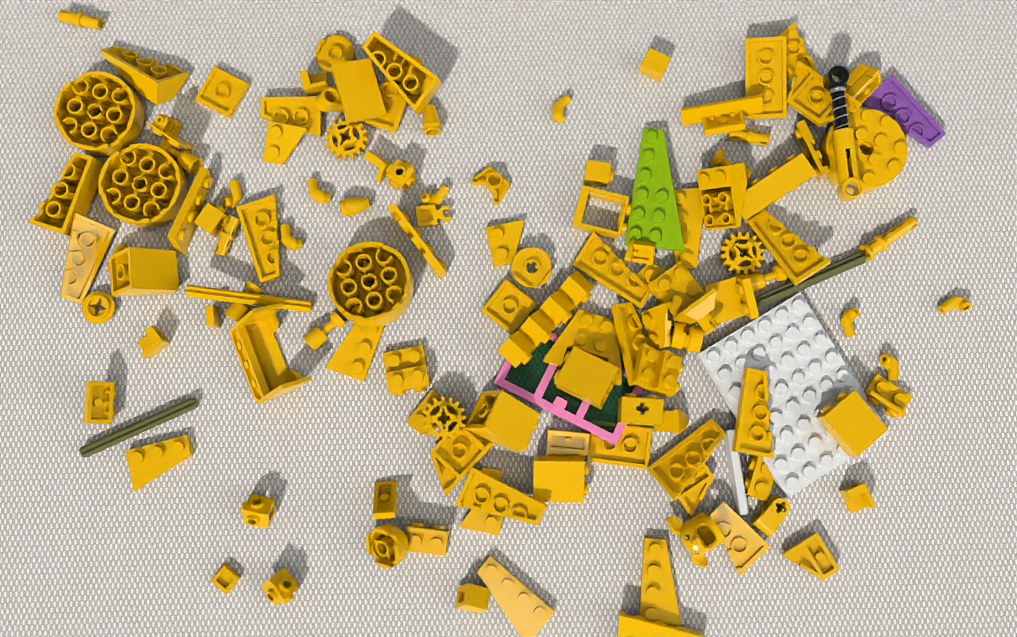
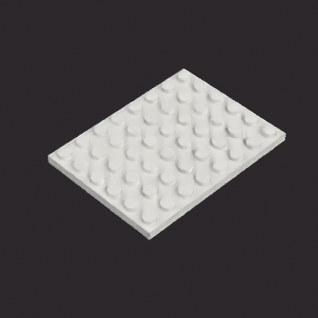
[697,292,890,498]

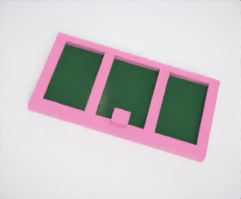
[493,319,643,446]

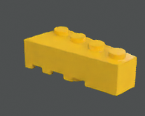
[362,31,442,117]
[28,152,105,237]
[741,153,816,222]

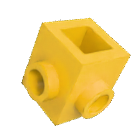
[386,159,416,192]
[240,494,275,529]
[261,567,299,607]

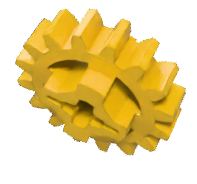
[324,118,369,162]
[719,231,765,276]
[421,396,466,442]

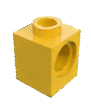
[583,160,614,188]
[194,203,228,237]

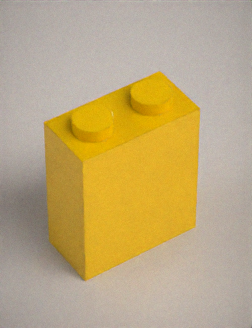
[554,346,620,409]
[816,390,888,457]
[533,455,588,502]

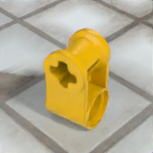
[315,87,344,113]
[751,495,790,537]

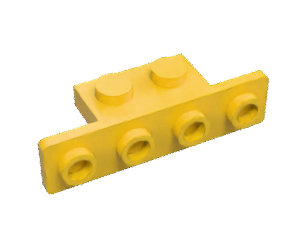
[680,94,763,136]

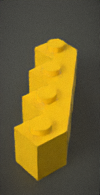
[498,271,595,368]

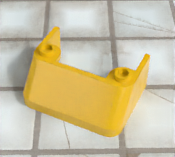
[230,302,312,404]

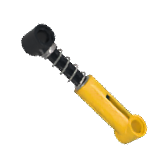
[823,66,863,202]

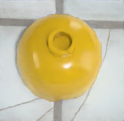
[366,524,409,569]

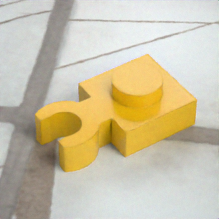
[414,204,451,228]

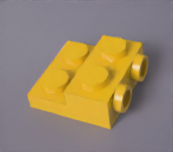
[631,343,684,398]
[382,345,431,397]

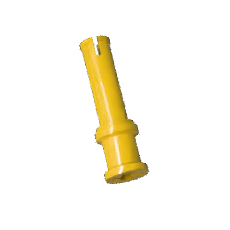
[859,216,918,261]

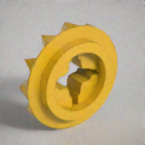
[82,291,116,324]

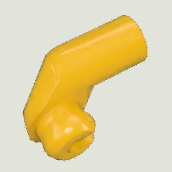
[879,353,899,381]

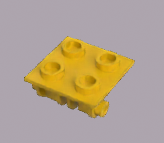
[146,114,198,151]

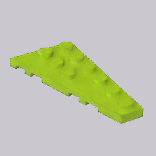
[624,128,686,252]

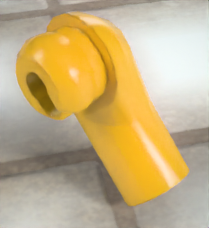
[551,94,571,123]
[307,178,331,204]
[222,180,242,209]
[420,184,450,205]
[280,224,303,250]
[937,296,972,314]
[840,307,860,338]

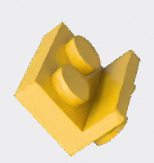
[864,374,913,418]
[83,381,116,424]
[743,455,774,502]
[406,521,449,556]

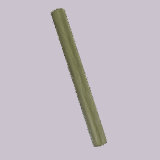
[755,252,866,309]
[79,398,198,457]

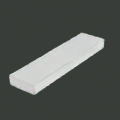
[724,430,749,515]

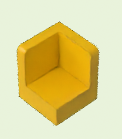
[639,48,671,82]
[299,69,330,97]
[138,326,170,359]
[839,482,876,513]
[455,583,490,613]

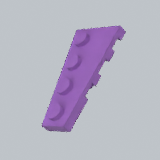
[862,74,947,148]

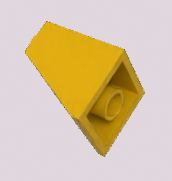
[109,247,180,297]
[464,390,540,452]

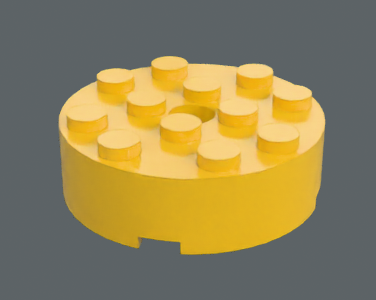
[54,71,144,157]
[819,108,907,194]
[98,143,189,229]
[327,241,414,327]

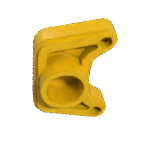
[471,166,510,205]

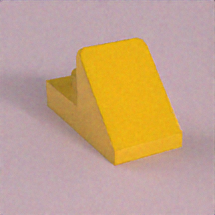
[373,480,398,519]

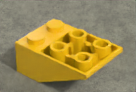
[696,162,747,230]

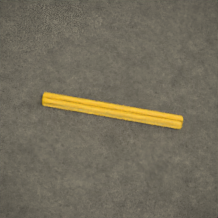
[185,285,312,312]

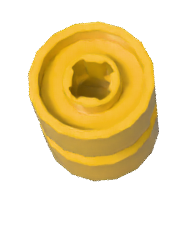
[669,322,704,353]

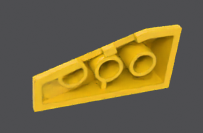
[100,45,189,105]

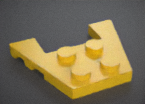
[543,309,622,386]

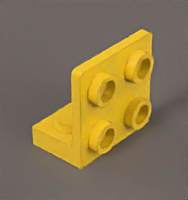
[704,274,759,323]

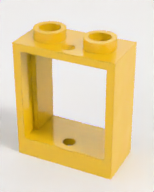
[571,185,632,240]

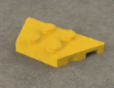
[787,60,862,127]
[429,422,495,495]

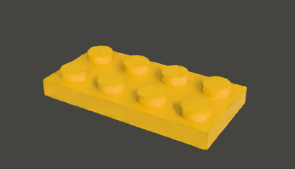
[745,36,787,120]

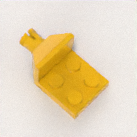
[647,261,719,335]

